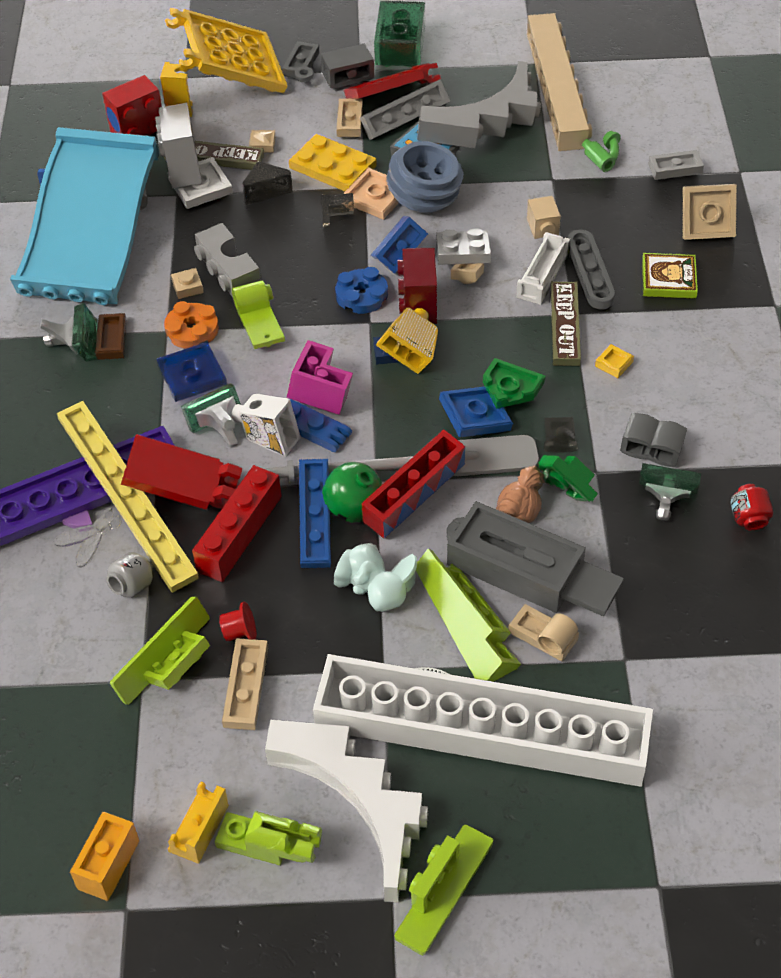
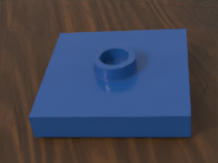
[439,387,513,437]

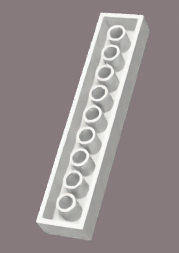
[313,654,653,787]

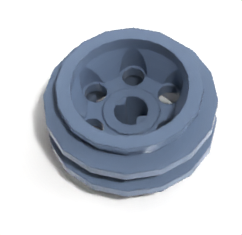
[386,141,464,213]

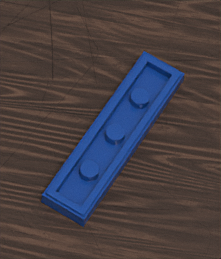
[299,459,331,568]

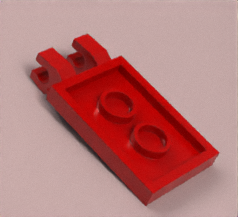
[343,63,441,99]
[121,434,242,510]

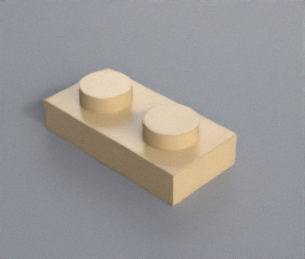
[336,99,363,138]

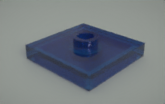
[156,342,227,402]

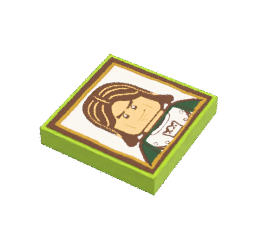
[642,253,698,298]

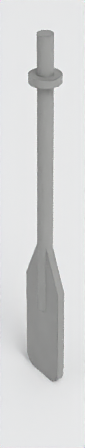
[263,435,539,484]

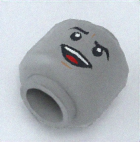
[106,552,153,597]

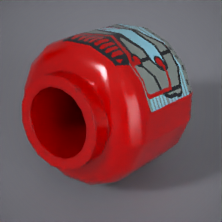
[730,484,773,530]

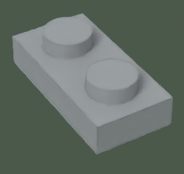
[648,150,704,180]

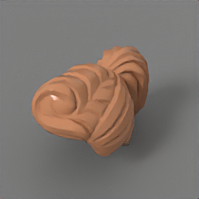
[496,465,545,523]

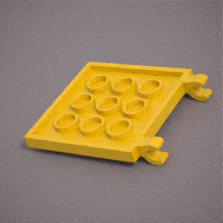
[165,8,288,93]

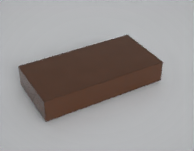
[96,313,127,360]

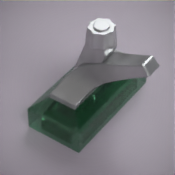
[40,303,98,362]
[181,383,241,447]
[639,463,702,521]

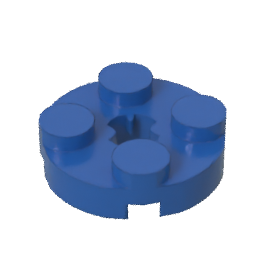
[335,267,388,314]

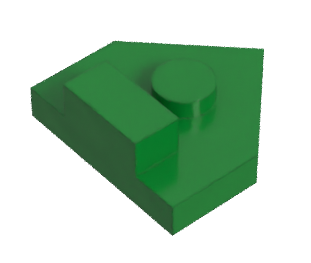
[483,358,545,409]
[538,455,598,502]

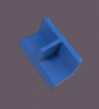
[371,216,428,274]

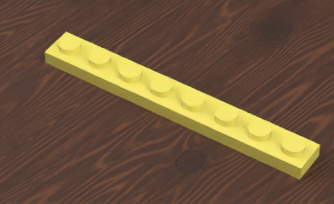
[57,401,199,593]

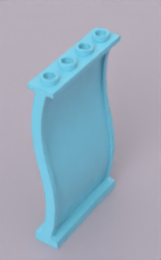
[10,127,160,305]

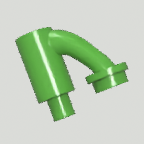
[582,131,621,172]

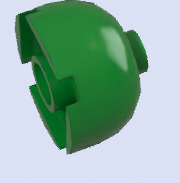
[322,462,382,523]

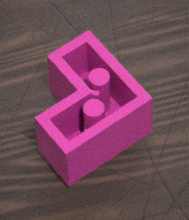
[286,340,353,415]

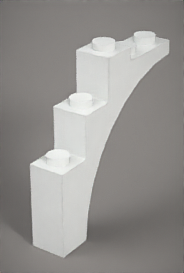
[265,720,428,903]

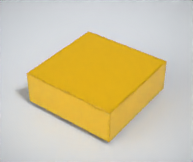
[595,344,634,378]

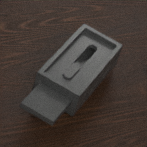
[446,501,624,617]

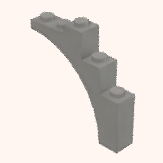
[417,61,541,148]

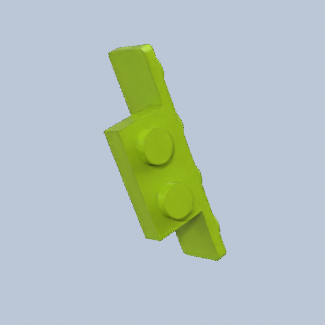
[110,596,210,705]
[395,825,493,956]

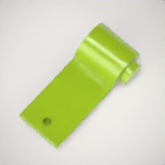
[232,280,285,349]

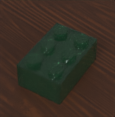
[374,0,426,67]

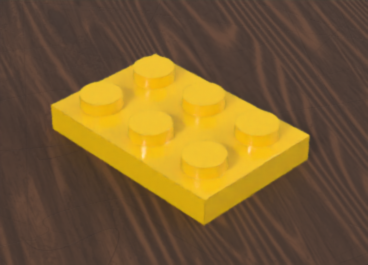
[289,134,377,191]

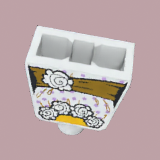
[232,394,301,457]

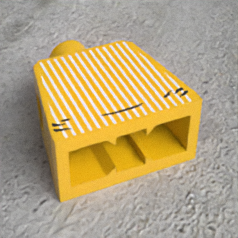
[376,308,438,374]

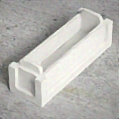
[516,232,570,305]

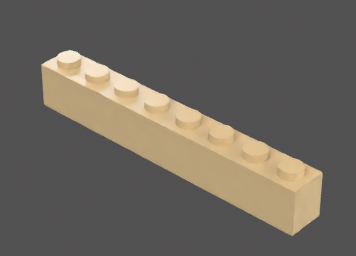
[527,13,592,151]

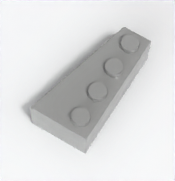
[155,103,202,188]

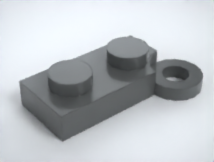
[282,41,320,82]

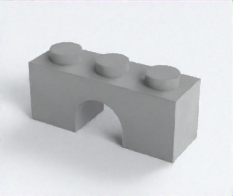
[194,223,261,297]

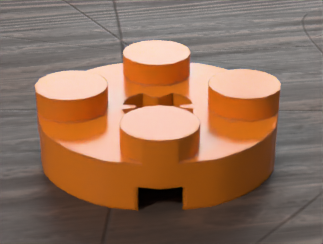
[164,301,219,349]

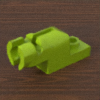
[215,811,322,866]

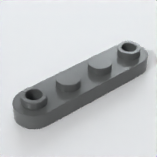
[568,230,615,309]

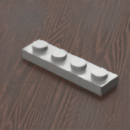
[360,79,450,140]

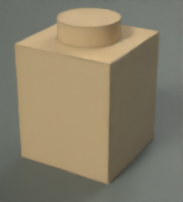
[527,196,561,239]

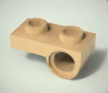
[508,604,579,662]

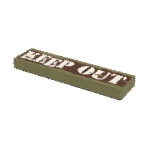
[164,140,264,171]
[550,281,581,366]

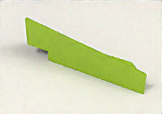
[416,549,521,682]

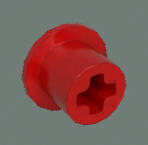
[219,601,257,641]

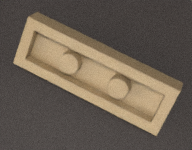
[222,639,268,730]

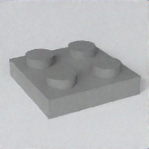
[436,229,491,265]

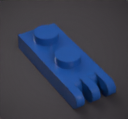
[290,399,352,452]

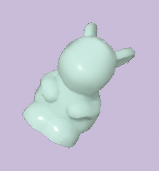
[334,543,418,612]

